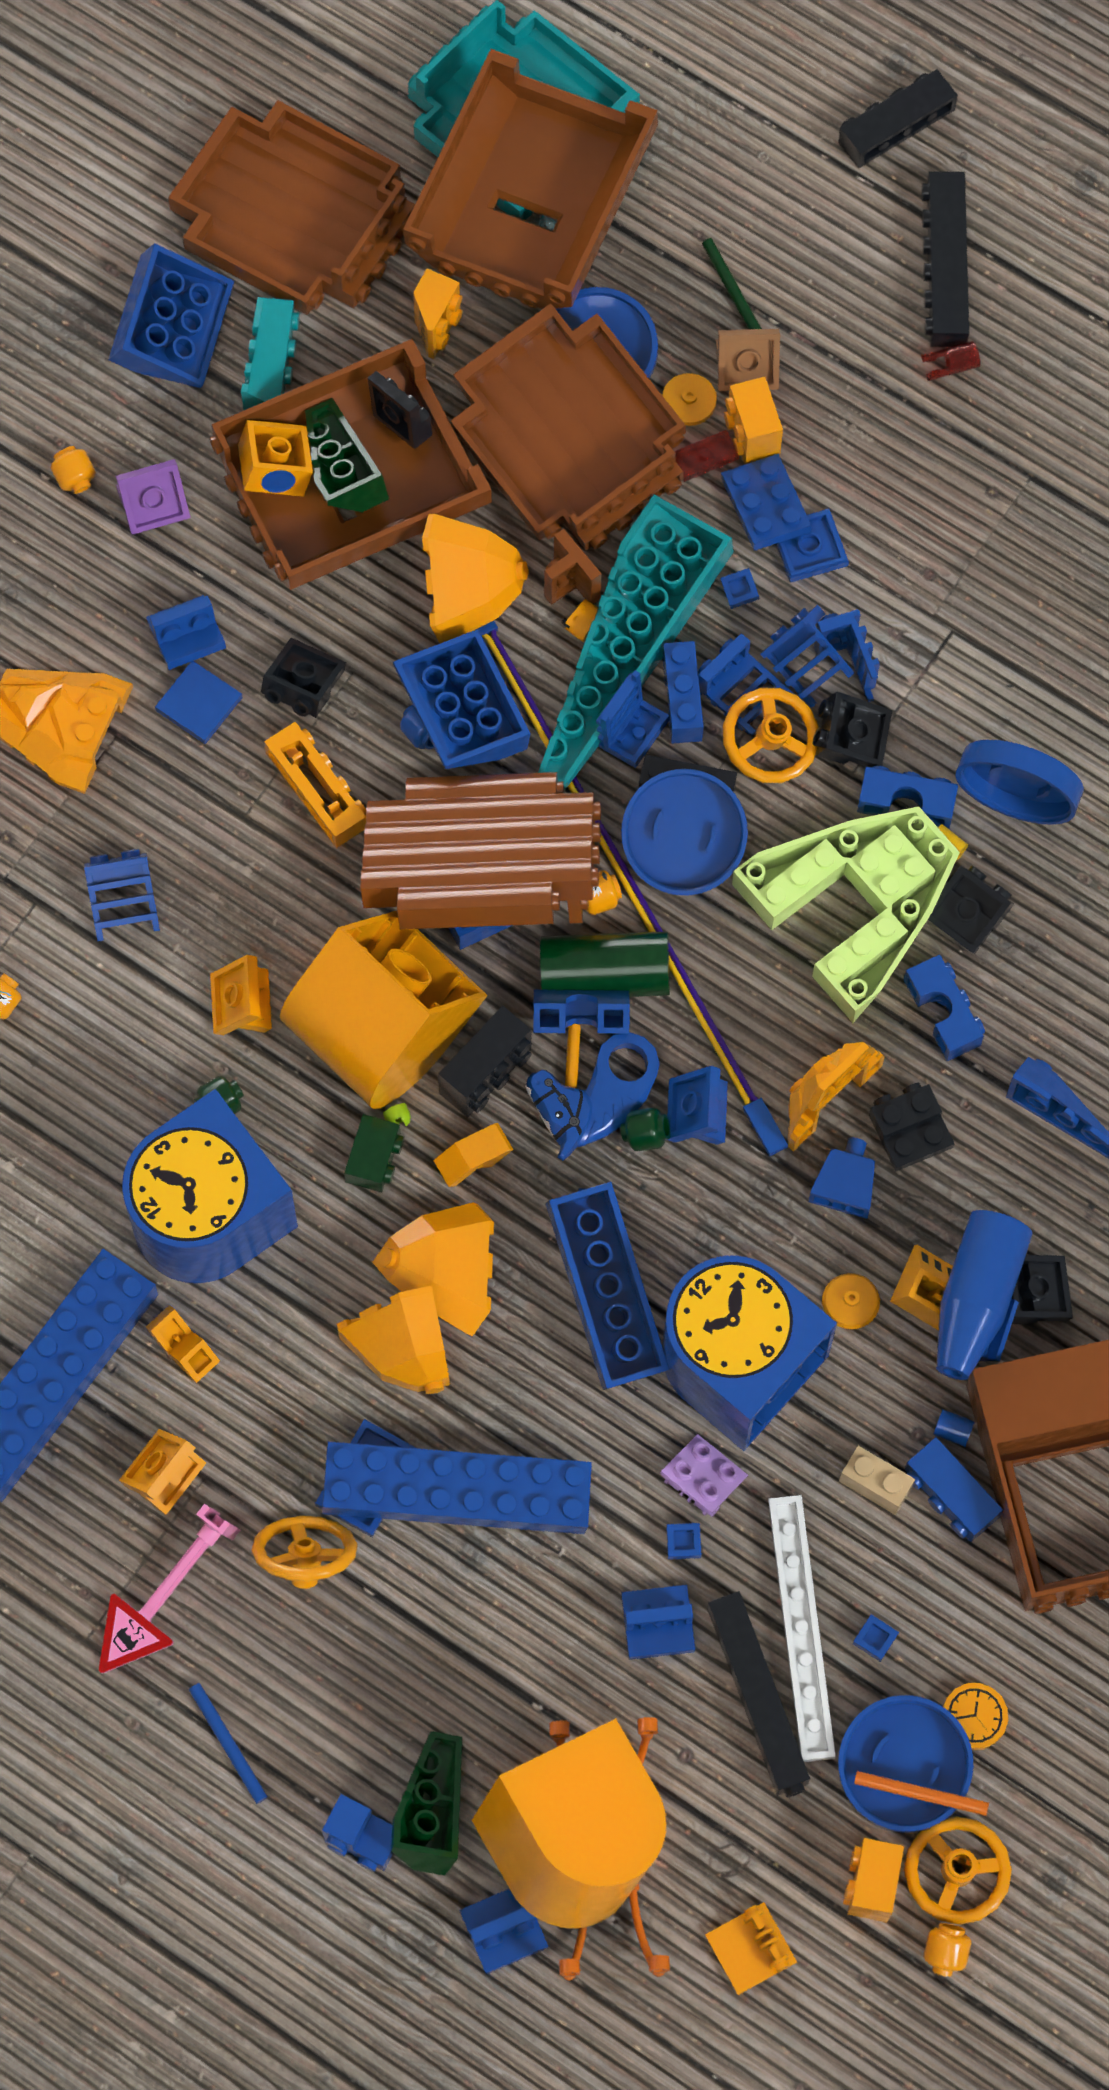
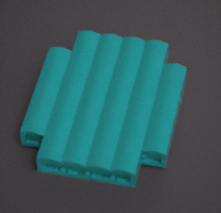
[408,0,640,220]

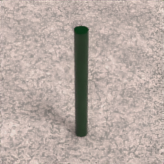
[702,238,762,329]

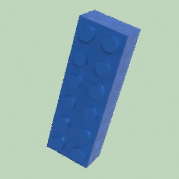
[545,1182,669,1390]

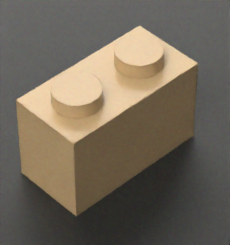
[839,1446,915,1515]

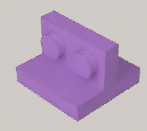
[116,459,191,535]

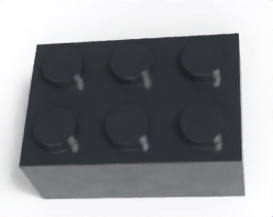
[438,1006,532,1118]

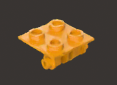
[705,1902,797,1995]

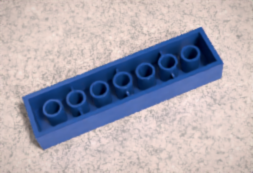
[0,1249,158,1503]
[322,1442,592,1534]

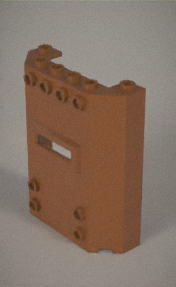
[403,49,658,309]
[209,339,492,590]

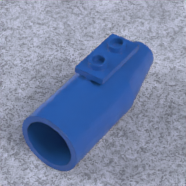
[936,1210,1033,1380]

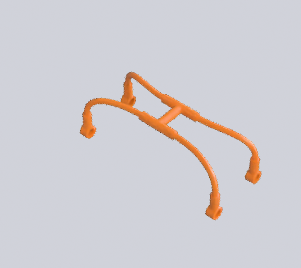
[549,1717,670,1981]

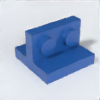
[146,595,226,670]
[666,1066,728,1145]
[621,1585,695,1660]
[459,1889,548,1975]

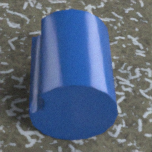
[933,1409,975,1447]

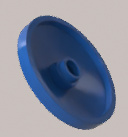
[556,287,658,379]

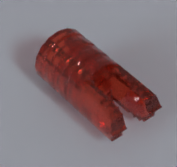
[921,341,981,381]

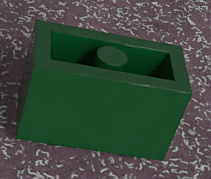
[344,1114,405,1193]

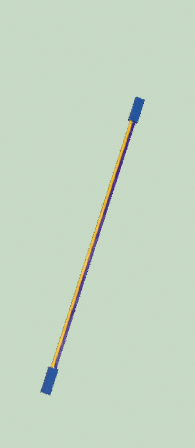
[476,620,788,1157]

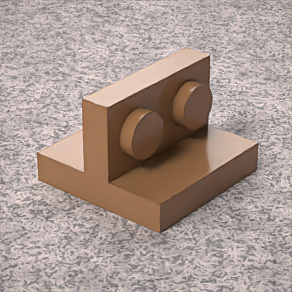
[716,329,780,391]

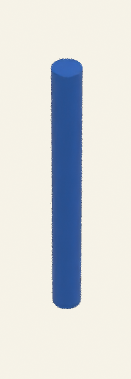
[189,1683,268,1804]

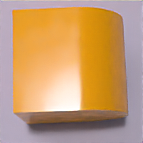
[280,910,488,1109]
[471,1719,666,1928]

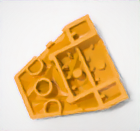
[0,669,133,794]
[788,1042,885,1152]

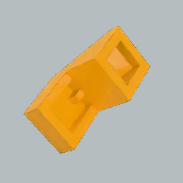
[433,1123,514,1187]
[146,1305,220,1383]

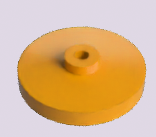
[662,373,717,426]

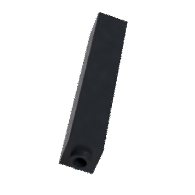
[707,1591,810,1798]

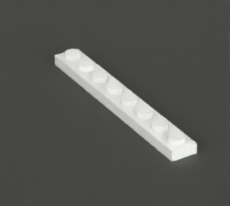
[768,1495,836,1762]

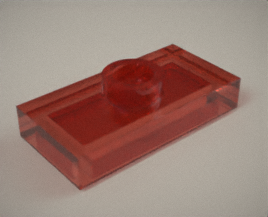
[674,430,739,482]

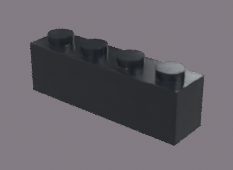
[838,69,958,168]

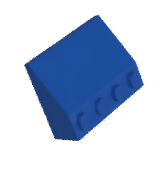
[108,243,234,388]
[393,629,531,769]

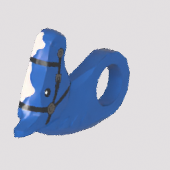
[525,1032,660,1161]

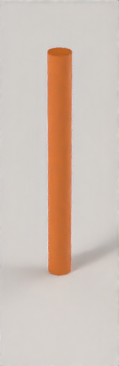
[854,1771,989,1816]

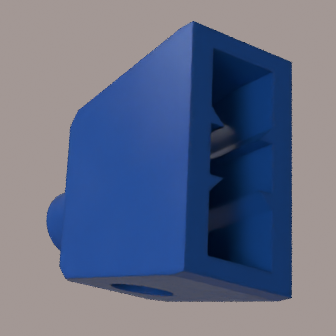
[808,1137,875,1219]

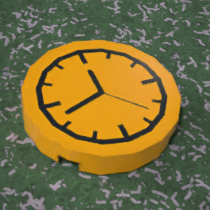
[943,1683,1008,1750]

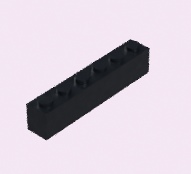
[921,172,969,347]

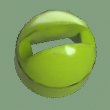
[383,1103,411,1130]

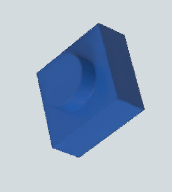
[720,568,760,609]
[666,1523,701,1560]
[852,1614,899,1662]

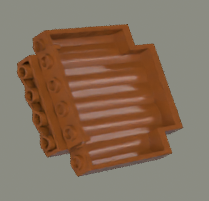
[168,100,415,315]
[450,303,686,551]
[360,772,601,929]

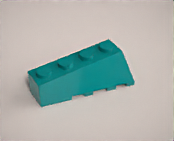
[241,297,300,411]

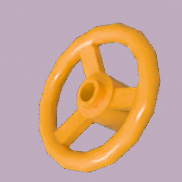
[723,688,819,783]
[251,1515,358,1589]
[904,1816,1012,1925]

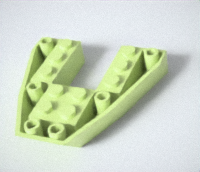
[732,806,960,1023]

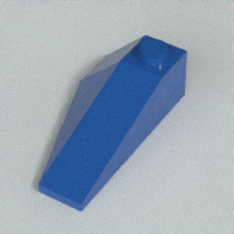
[1006,1057,1109,1159]

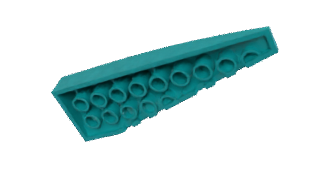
[538,494,734,790]

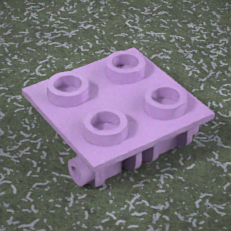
[660,1434,748,1517]

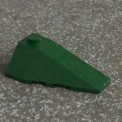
[305,398,389,512]
[391,1731,462,1876]

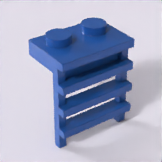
[761,605,855,708]
[814,609,880,702]
[698,633,794,737]
[596,670,669,768]
[84,849,160,941]

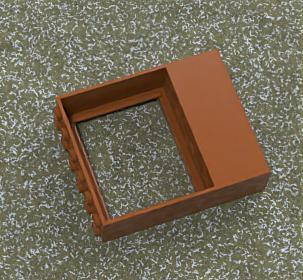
[966,1340,1109,1614]

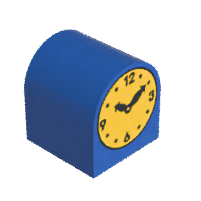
[122,1089,298,1283]
[663,1256,837,1451]

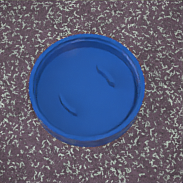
[955,740,1084,825]
[621,769,748,896]
[838,1695,974,1833]

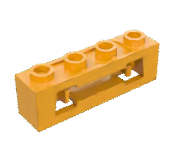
[264,722,366,848]

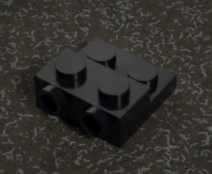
[367,371,432,449]
[261,638,346,718]
[813,692,892,768]
[928,865,1014,954]
[869,1083,955,1172]
[1012,1255,1073,1325]

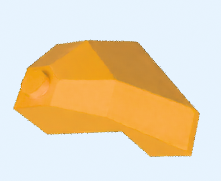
[422,514,529,643]
[372,1202,494,1336]
[337,1286,450,1394]

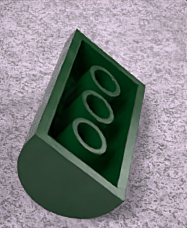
[540,932,670,997]

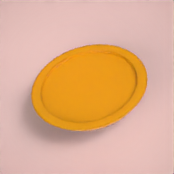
[822,1273,880,1329]

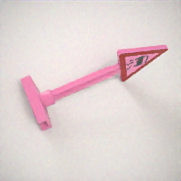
[99,1504,241,1674]

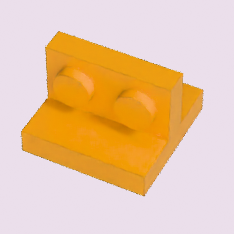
[210,955,272,1035]
[119,1429,206,1515]

